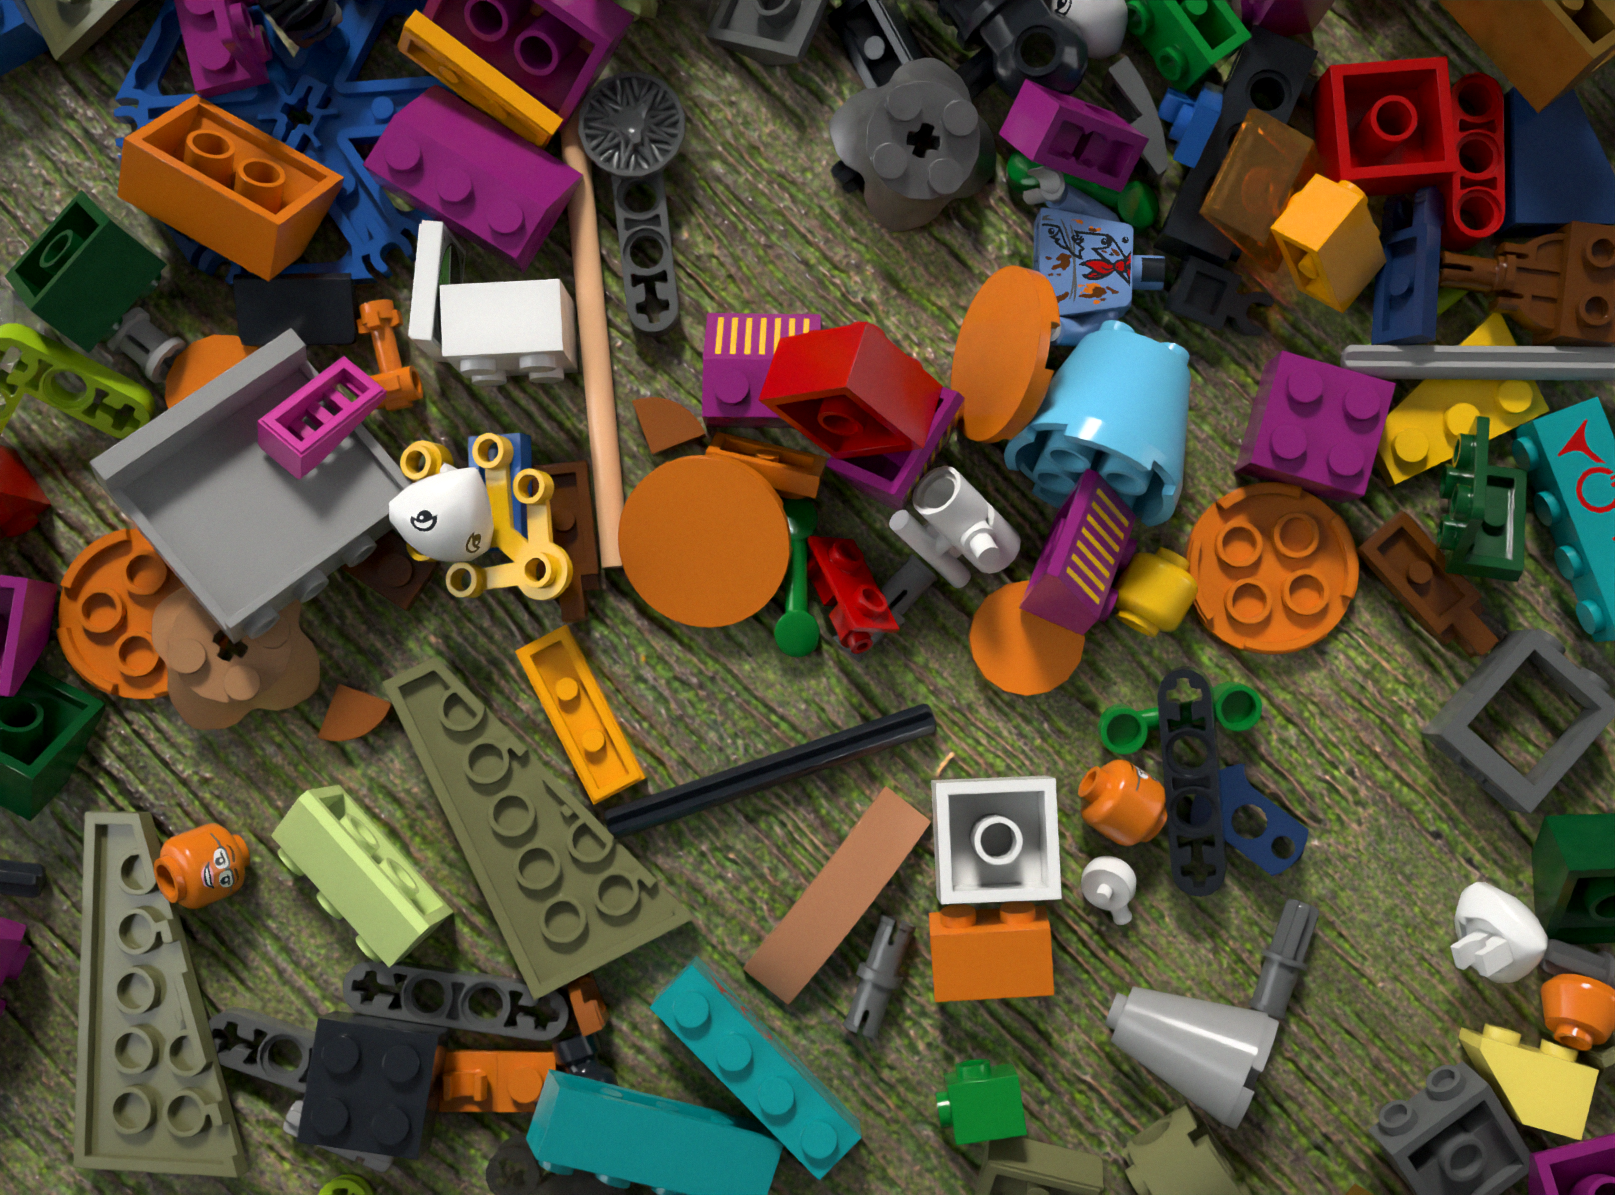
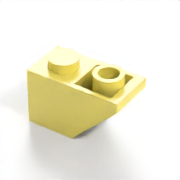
[1459,1023,1599,1140]

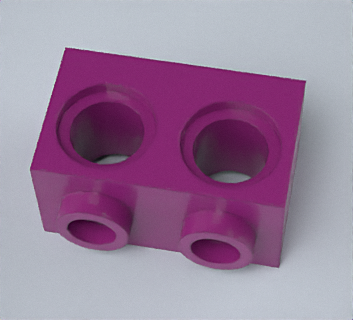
[999,79,1149,192]

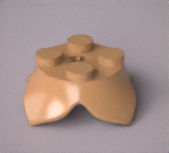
[152,587,320,730]

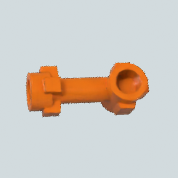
[356,299,423,412]

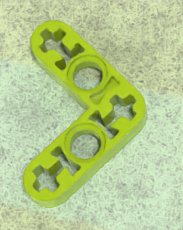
[0,323,156,439]

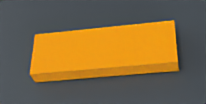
[397,9,563,150]
[515,624,647,805]

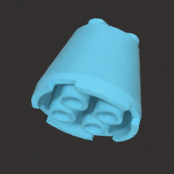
[1004,320,1191,527]

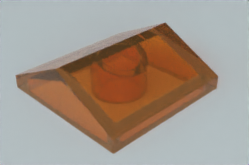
[1199,109,1325,273]

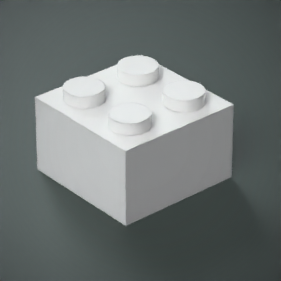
[440,279,579,386]
[931,776,1062,904]

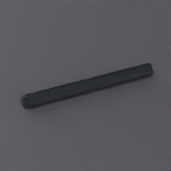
[604,704,937,840]

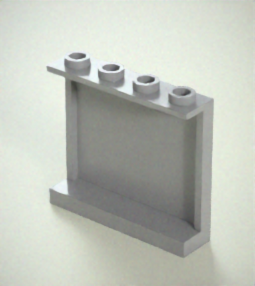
[90,328,420,644]

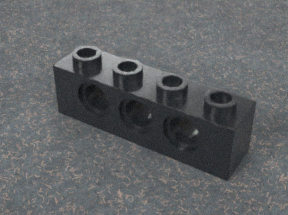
[1153,24,1318,267]

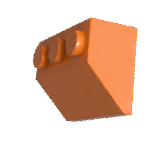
[117,94,344,281]

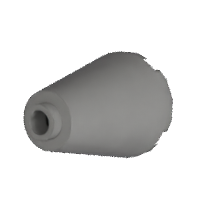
[1104,986,1279,1130]

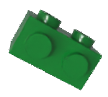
[1125,0,1252,92]

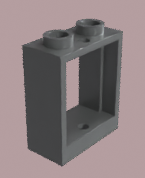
[1421,629,1615,814]

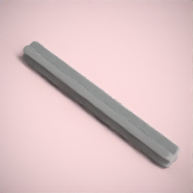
[1340,345,1615,381]

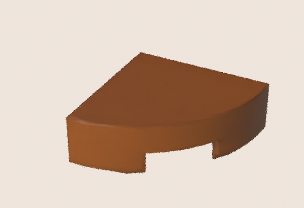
[632,397,706,457]
[317,683,394,741]
[567,971,610,1037]

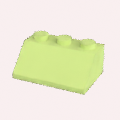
[271,785,454,968]

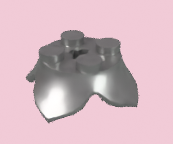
[828,58,997,232]

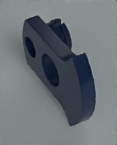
[1190,764,1309,876]

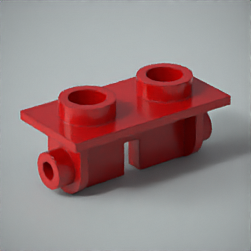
[807,536,900,654]

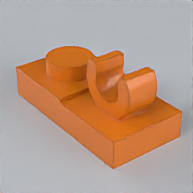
[705,432,827,499]
[439,1048,559,1112]

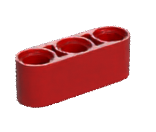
[1438,72,1505,252]

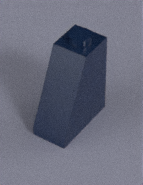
[1494,86,1615,238]

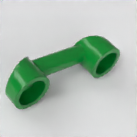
[1005,149,1159,235]
[774,498,821,658]
[1098,681,1262,754]

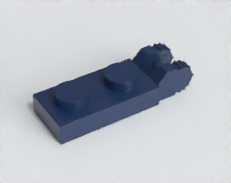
[1371,185,1445,345]

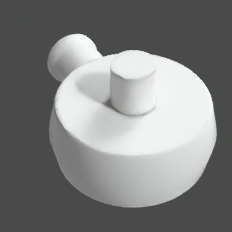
[1081,856,1136,925]

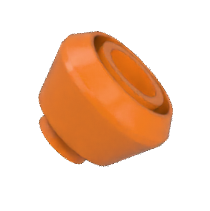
[1540,974,1615,1051]

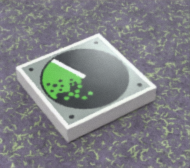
[408,220,466,363]

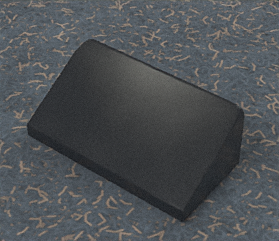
[828,0,927,89]
[233,273,361,346]

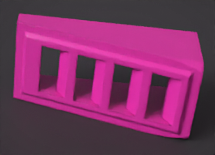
[257,356,387,480]

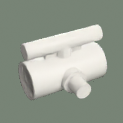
[889,466,1021,588]

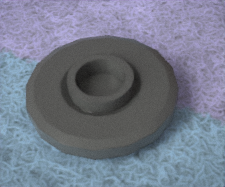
[578,72,686,179]

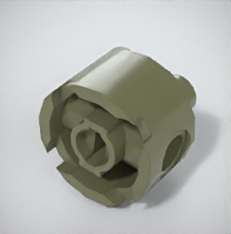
[1122,1102,1252,1195]

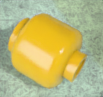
[1113,547,1198,638]

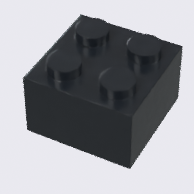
[296,1010,451,1160]

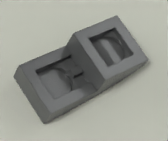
[1101,56,1168,188]

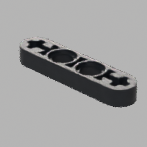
[1157,666,1227,897]

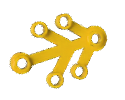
[400,433,573,601]

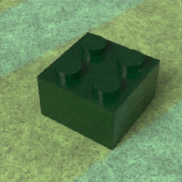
[5,190,167,353]

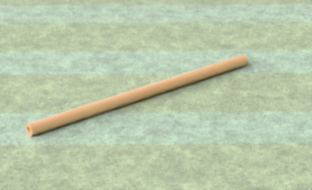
[560,99,625,569]

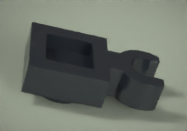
[1163,255,1274,336]

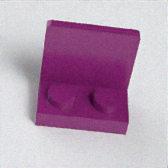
[174,0,273,99]

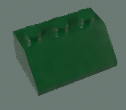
[0,666,106,822]
[1531,813,1615,944]

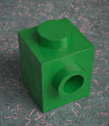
[935,1059,1027,1145]

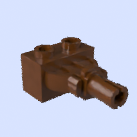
[1438,221,1615,347]

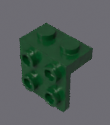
[1436,416,1527,582]

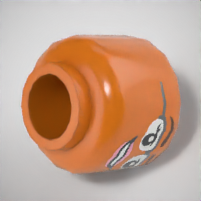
[1078,759,1168,846]
[154,823,250,909]

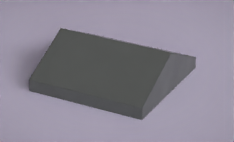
[705,0,829,66]

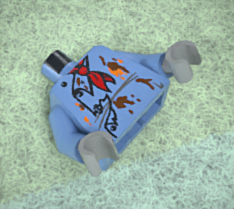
[1023,166,1165,347]

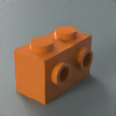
[929,901,1054,1002]

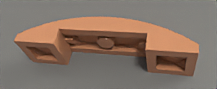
[743,785,931,1005]

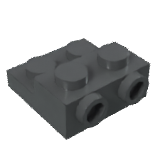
[1368,1061,1531,1195]

